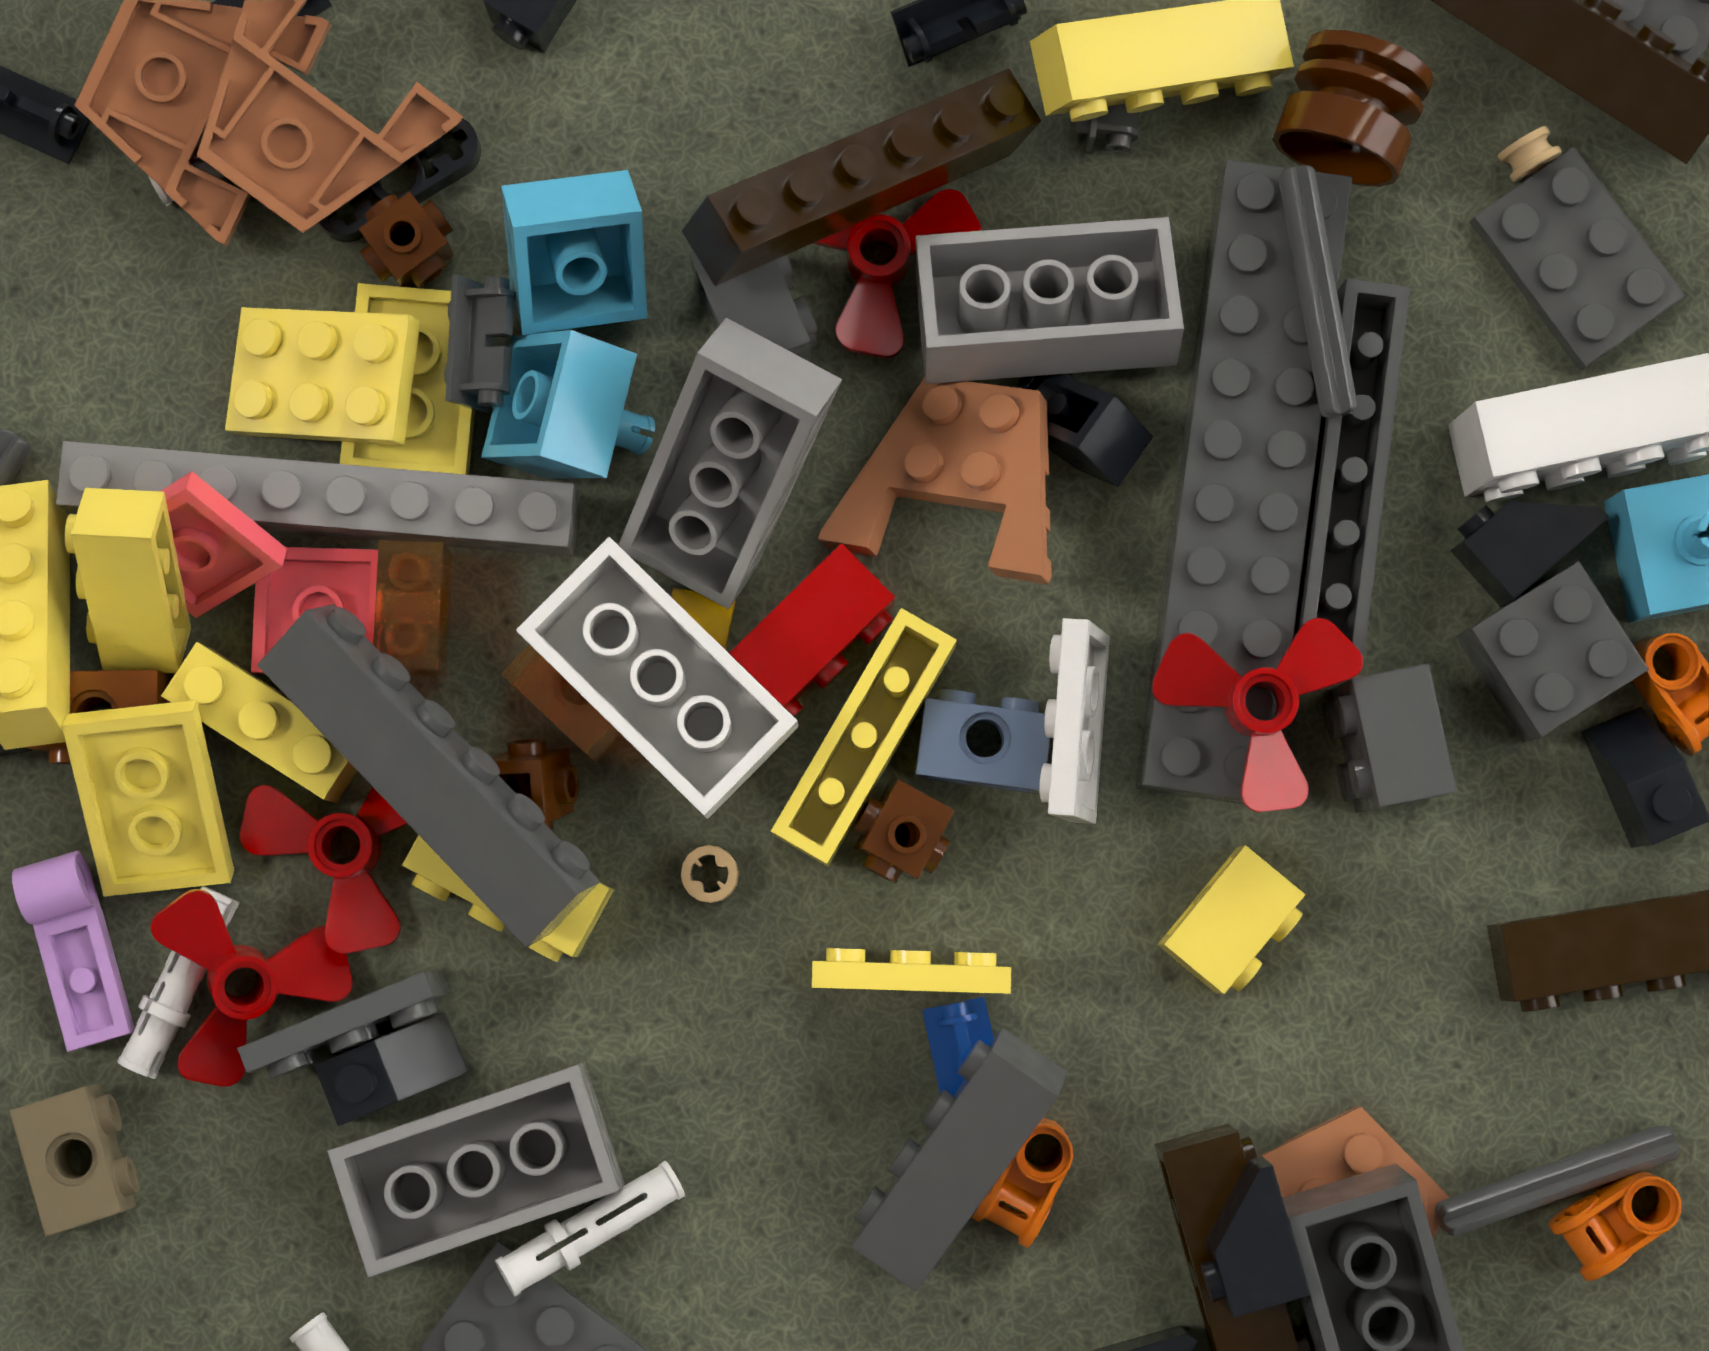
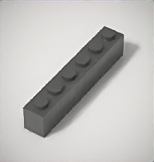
[1293,278,1410,658]
[257,604,600,948]

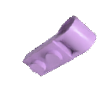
[12,850,135,1052]

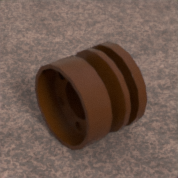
[1272,30,1434,187]

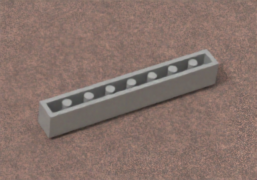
[56,441,581,557]

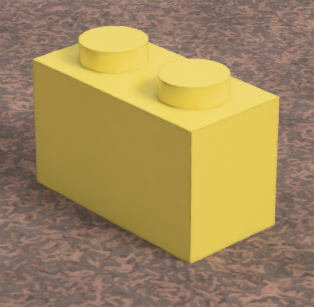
[1157,845,1306,994]

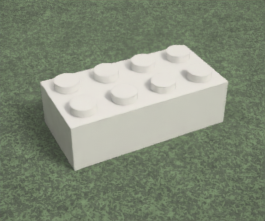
[1448,353,1709,503]
[516,537,798,819]

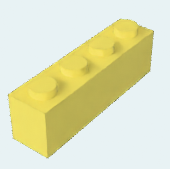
[1030,0,1294,122]
[0,480,70,750]
[771,608,957,867]

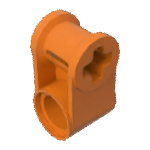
[1631,633,1709,756]
[970,1118,1073,1248]
[1548,1170,1682,1281]

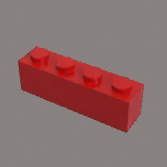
[729,543,895,718]

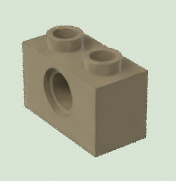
[9,1084,140,1237]

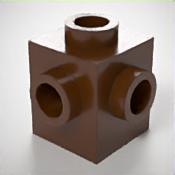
[359,192,454,288]
[491,739,579,830]
[852,779,955,884]

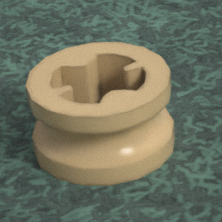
[1497,126,1562,183]
[681,845,739,903]

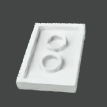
[1040,618,1110,824]

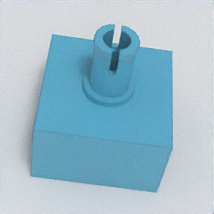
[501,170,648,335]
[481,330,655,479]
[1604,474,1709,623]

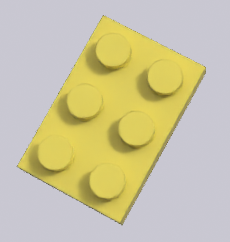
[340,283,475,475]
[225,307,420,445]
[62,700,235,897]
[812,948,1011,994]

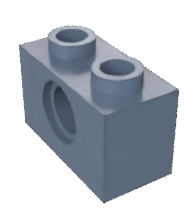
[914,689,1050,794]

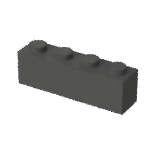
[852,1027,1068,1292]

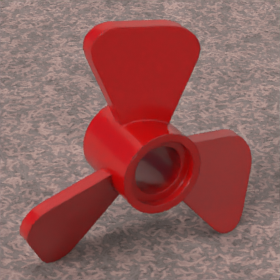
[812,189,981,359]
[1151,618,1363,813]
[240,785,408,954]
[150,889,352,1087]

